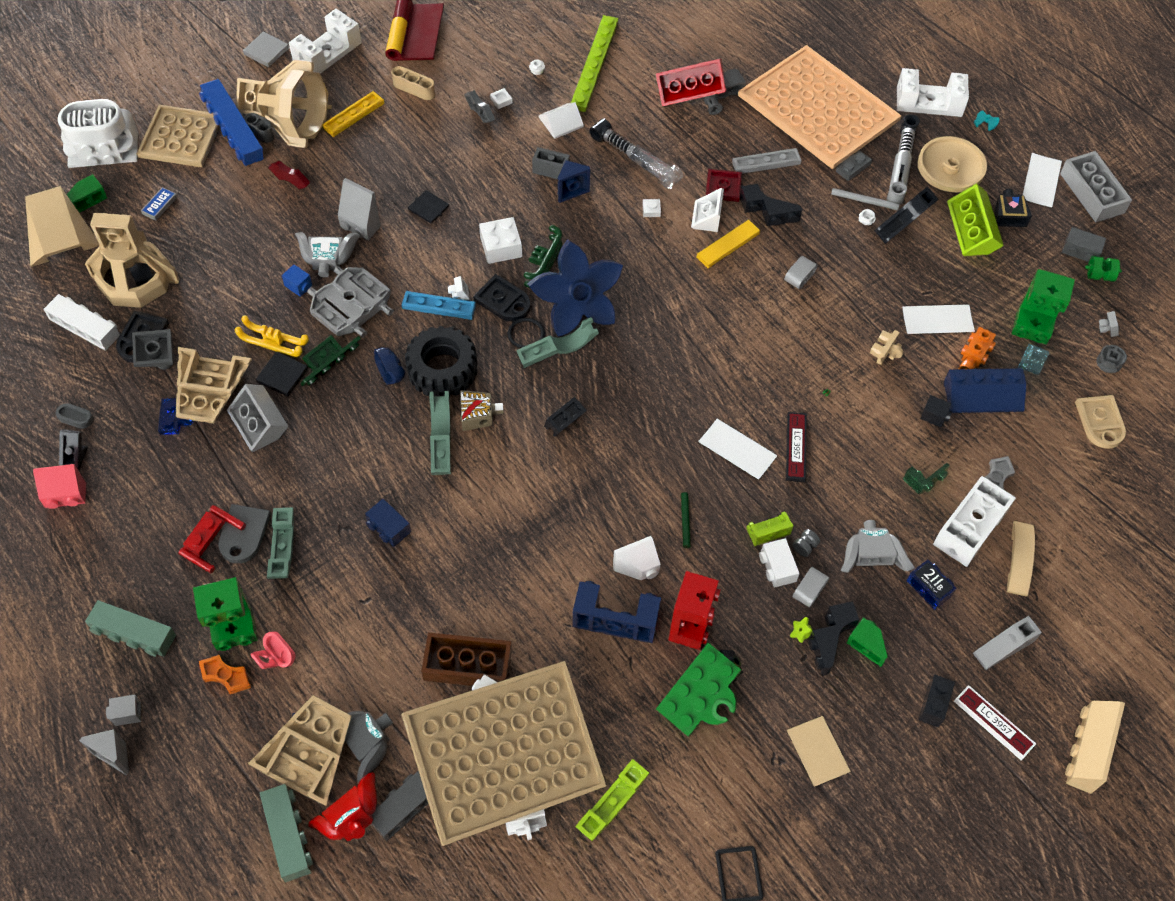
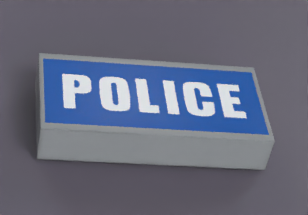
[141,187,177,221]

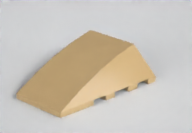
[25,186,100,267]
[176,347,252,424]
[248,695,351,806]

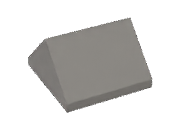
[79,729,129,775]

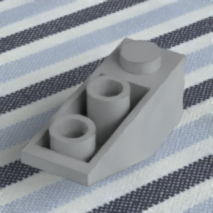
[973,616,1042,670]

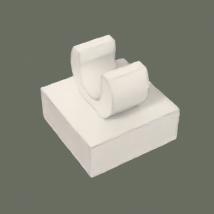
[448,276,470,300]

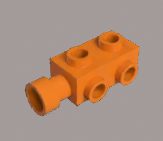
[958,327,996,369]

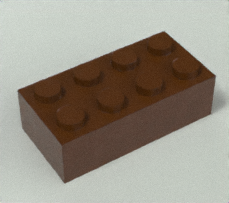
[421,632,512,686]

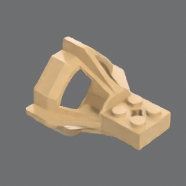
[236,60,332,148]
[85,213,179,308]

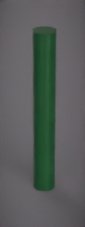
[681,492,691,548]

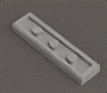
[732,148,802,174]

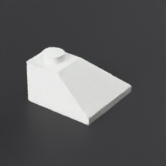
[613,536,660,580]

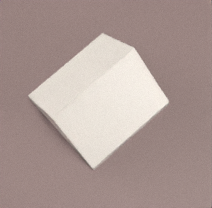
[539,102,584,139]
[691,188,724,232]

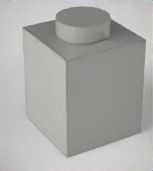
[106,695,141,726]

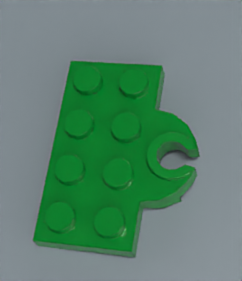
[656,643,742,737]

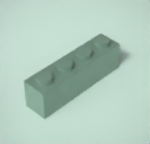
[85,600,176,657]
[260,784,313,883]

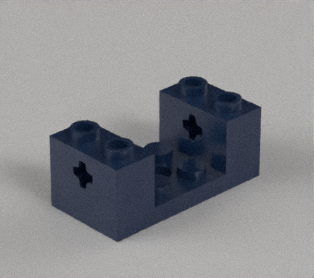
[572,581,661,644]

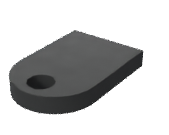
[218,504,271,564]

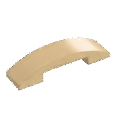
[1007,521,1035,597]

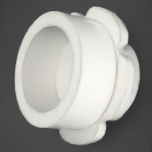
[529,60,545,75]
[858,209,876,225]

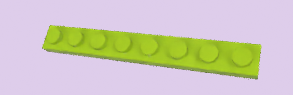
[571,15,618,112]

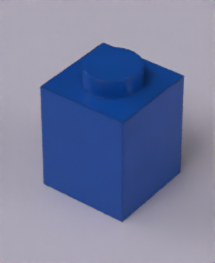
[281,265,313,297]

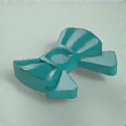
[974,110,1000,131]

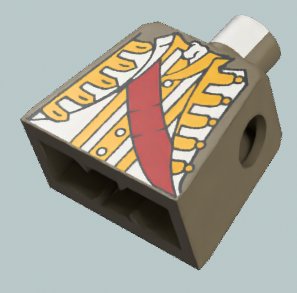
[460,391,503,431]

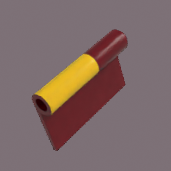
[385,0,444,61]

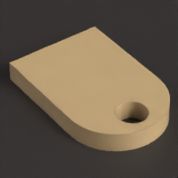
[1075,395,1126,449]

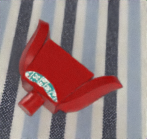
[308,772,377,841]

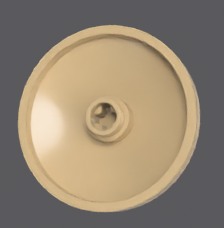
[918,136,987,192]

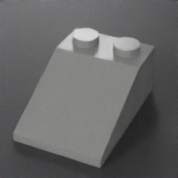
[338,178,381,240]

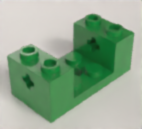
[1011,269,1075,345]
[193,577,258,651]

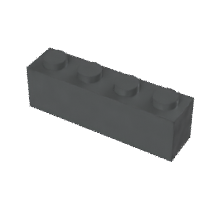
[371,771,429,842]

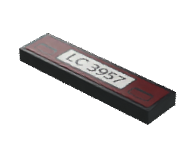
[785,412,807,482]

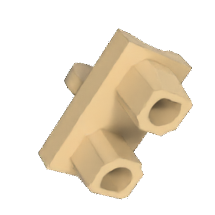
[870,330,903,365]

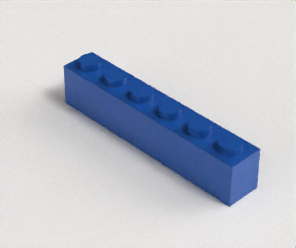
[199,79,264,166]

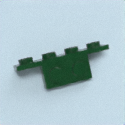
[300,335,361,387]

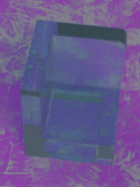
[1018,344,1049,375]

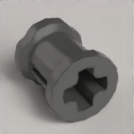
[704,94,723,115]

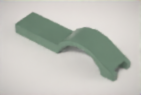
[516,317,599,368]
[430,391,451,475]

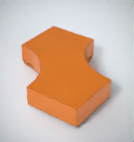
[199,655,251,694]

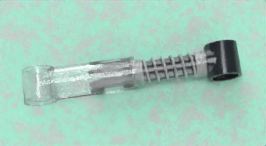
[589,118,683,189]

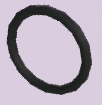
[507,318,545,348]

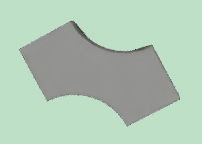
[984,456,1015,490]

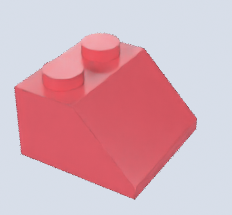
[33,464,86,509]

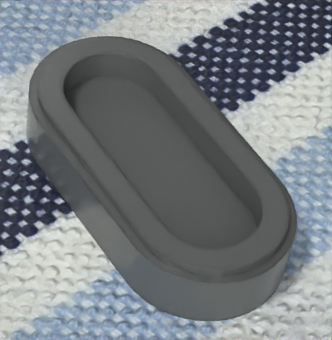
[55,403,93,429]

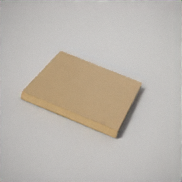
[136,105,220,168]

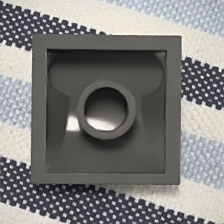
[132,329,174,369]

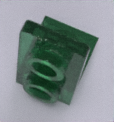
[903,463,950,495]

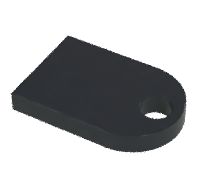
[473,274,530,322]
[116,310,169,363]

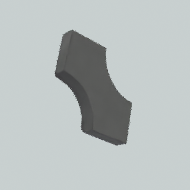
[464,90,495,123]

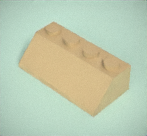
[1065,701,1125,794]

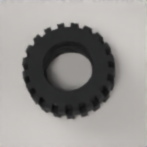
[405,326,478,398]

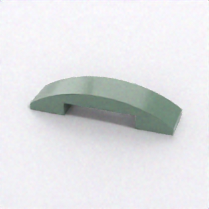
[267,507,294,579]

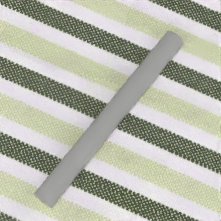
[831,188,900,211]

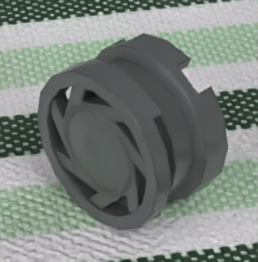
[1096,345,1127,373]

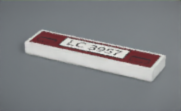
[954,685,1036,760]

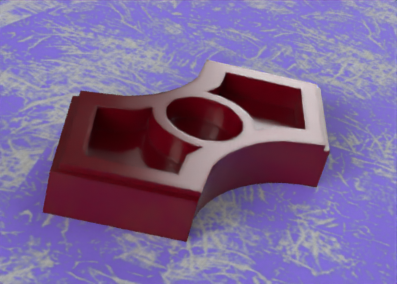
[268,160,310,190]

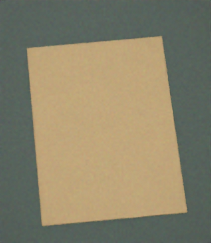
[787,716,851,787]

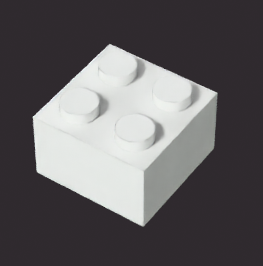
[479,217,522,264]

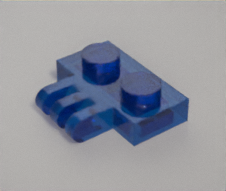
[158,398,193,435]

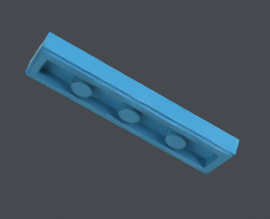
[402,291,476,320]

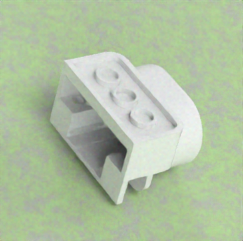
[58,99,138,168]

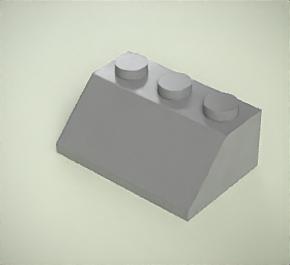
[227,384,288,452]

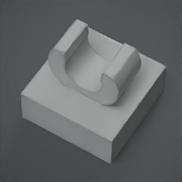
[1099,311,1119,337]

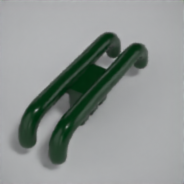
[524,225,563,288]

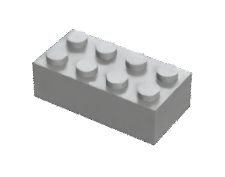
[1060,151,1132,223]

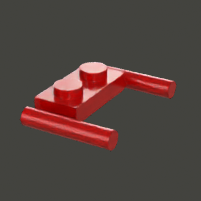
[178,505,246,574]

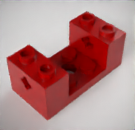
[668,571,721,650]

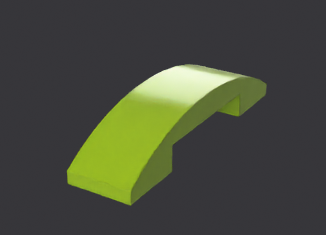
[575,759,649,842]

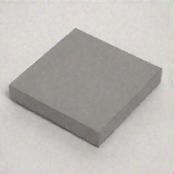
[243,31,289,67]

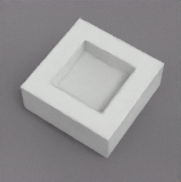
[490,88,512,109]
[643,199,661,217]

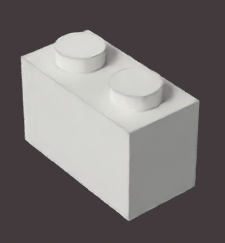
[759,538,799,588]

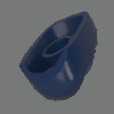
[374,347,405,385]

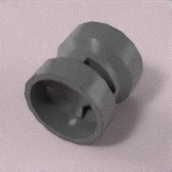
[792,529,821,557]

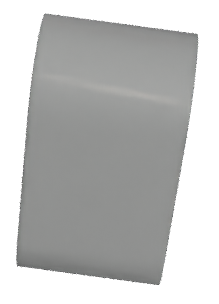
[784,256,818,289]
[792,567,829,608]

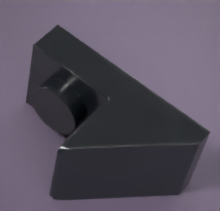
[59,429,88,470]

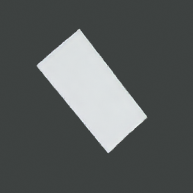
[1023,153,1062,207]
[902,305,975,334]
[698,419,777,480]

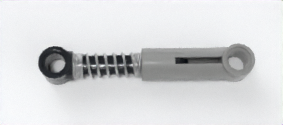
[887,114,920,205]

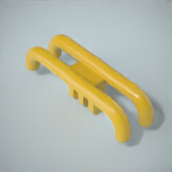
[235,316,309,357]

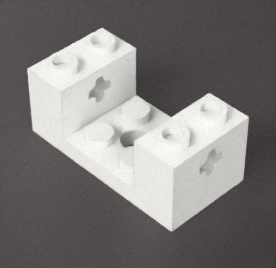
[289,9,362,74]
[897,68,969,117]
[933,476,1016,567]

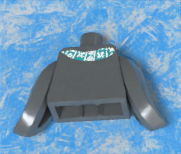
[345,711,393,782]

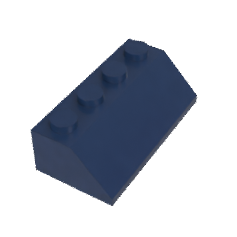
[944,368,1026,413]

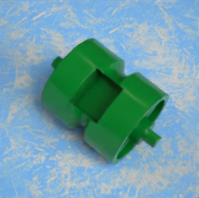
[1085,256,1122,282]

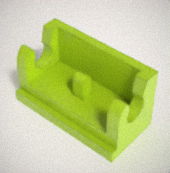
[746,511,793,546]

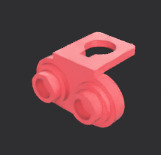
[251,631,296,669]

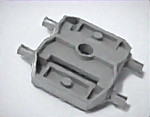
[307,266,394,338]

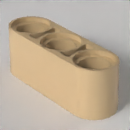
[391,66,435,100]

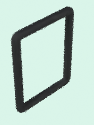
[715,846,764,901]

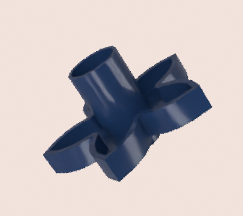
[527,239,623,337]

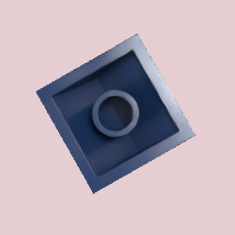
[558,160,590,203]

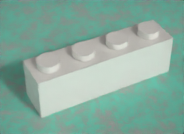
[44,294,120,351]

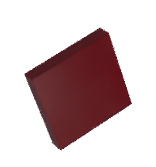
[705,169,742,202]

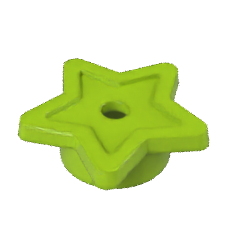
[790,617,812,643]

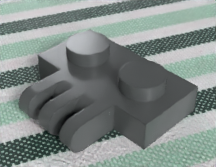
[836,151,872,181]

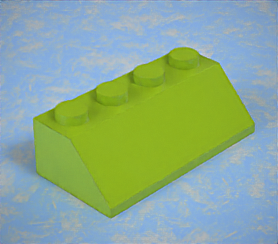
[947,184,1004,256]

